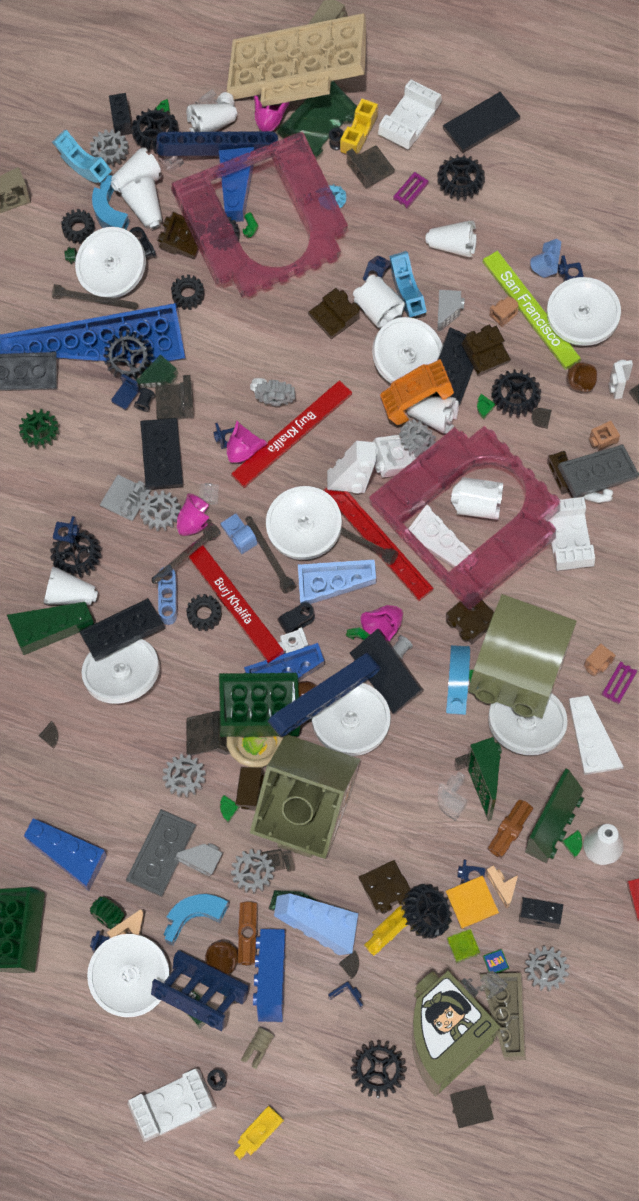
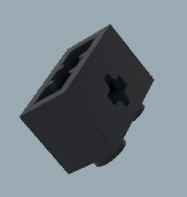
[109,93,133,136]
[519,897,564,929]

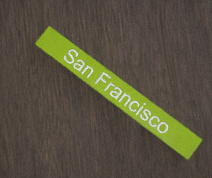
[482,250,581,370]

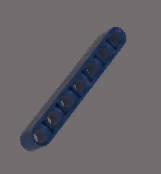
[156,131,278,156]
[268,653,381,737]

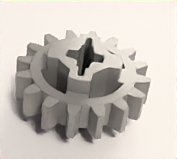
[90,129,129,166]
[255,380,295,406]
[399,419,437,459]
[140,490,180,531]
[163,754,206,798]
[231,849,275,894]
[524,946,569,992]

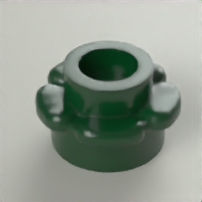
[64,247,77,264]

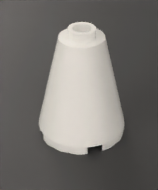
[186,104,237,132]
[111,148,161,192]
[121,177,162,230]
[426,221,476,257]
[405,397,459,434]
[43,567,98,605]
[583,824,624,865]

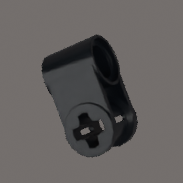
[129,227,156,259]
[277,603,315,634]

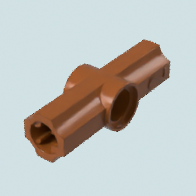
[487,799,534,858]
[238,902,257,966]

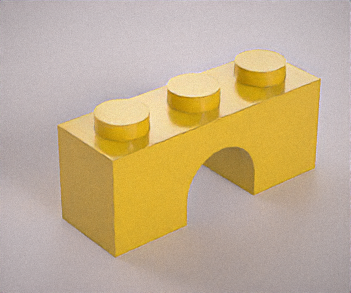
[340,99,378,158]

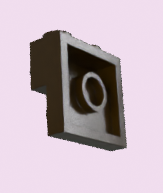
[157,212,206,259]
[308,288,360,340]
[461,324,511,375]
[446,592,494,645]
[358,860,411,914]

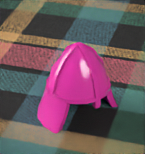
[254,95,289,132]
[227,420,268,463]
[177,493,209,536]
[360,605,403,641]

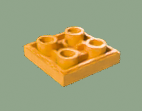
[446,875,499,929]

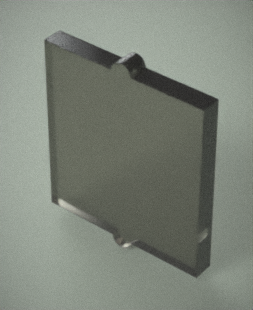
[450,1085,494,1129]

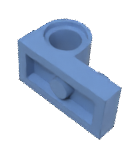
[530,239,562,278]
[220,514,257,555]

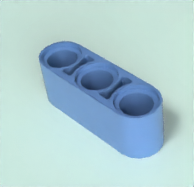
[158,566,177,625]

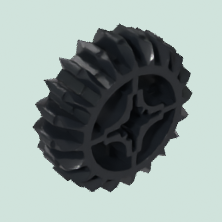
[131,107,179,154]
[437,154,485,200]
[103,330,154,379]
[491,369,541,418]
[50,529,102,578]
[401,884,453,939]
[350,1041,407,1099]

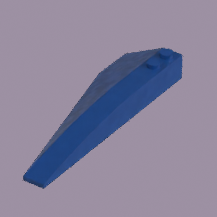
[0,303,185,364]

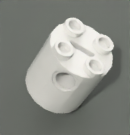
[353,275,405,329]
[451,477,503,520]

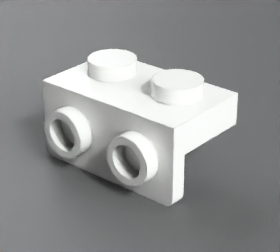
[609,360,633,399]

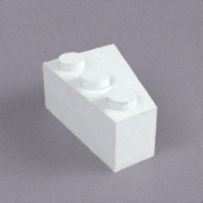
[327,441,376,493]

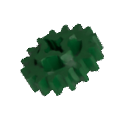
[19,409,60,449]

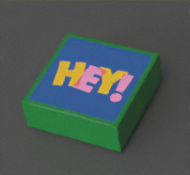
[483,949,509,974]

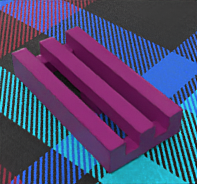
[393,172,429,209]
[602,661,638,704]

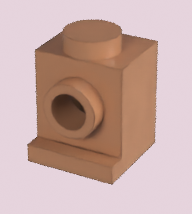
[489,296,519,327]
[589,420,620,451]
[584,643,616,676]

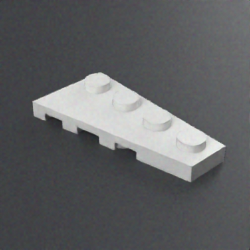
[405,505,478,577]
[568,696,623,775]

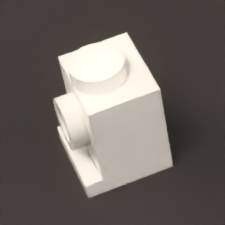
[278,628,308,654]

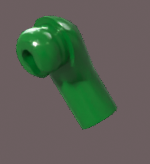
[243,212,258,237]

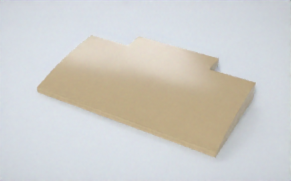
[227,13,366,107]

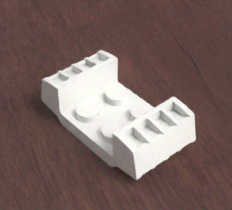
[378,80,442,150]
[545,497,595,571]
[127,1069,216,1142]

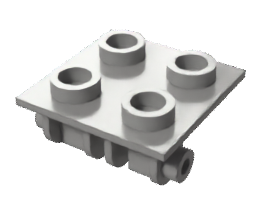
[100,475,151,521]

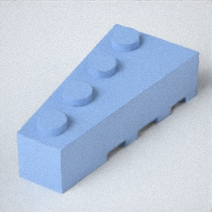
[298,560,376,604]
[274,894,358,955]

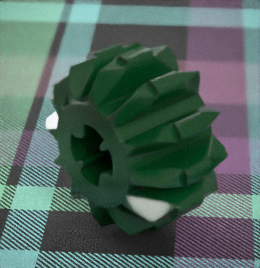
[90,896,124,929]

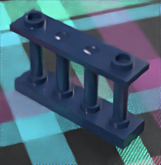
[151,950,249,1032]

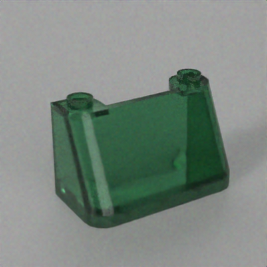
[275,81,357,158]

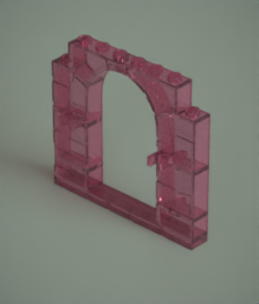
[171,131,348,297]
[369,426,561,610]

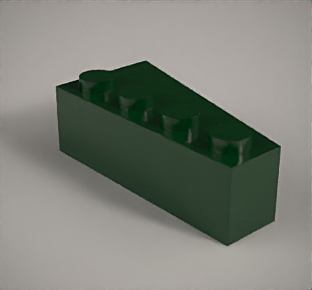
[7,602,94,655]

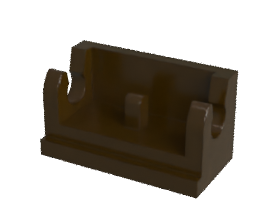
[547,451,571,495]
[235,767,265,811]

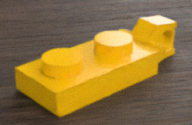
[364,906,408,956]
[234,1106,284,1160]

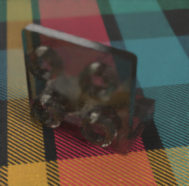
[346,145,395,189]
[155,375,194,419]
[186,711,230,756]

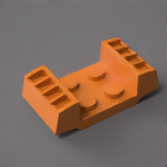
[380,359,454,425]

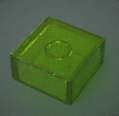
[447,929,480,964]

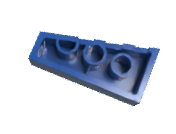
[219,147,255,222]
[244,643,324,682]
[24,818,107,891]
[253,929,285,1022]

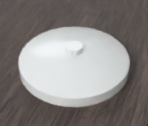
[75,227,146,299]
[547,277,621,346]
[372,317,442,383]
[266,486,342,560]
[82,639,160,704]
[312,683,390,756]
[488,694,567,755]
[88,934,170,1017]

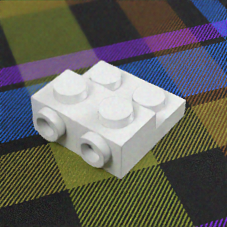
[373,435,420,478]

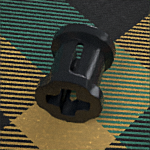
[329,127,344,151]
[134,388,155,412]
[207,1069,227,1091]

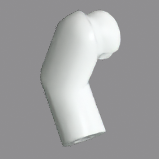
[584,489,613,503]

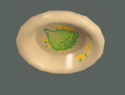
[227,736,284,767]

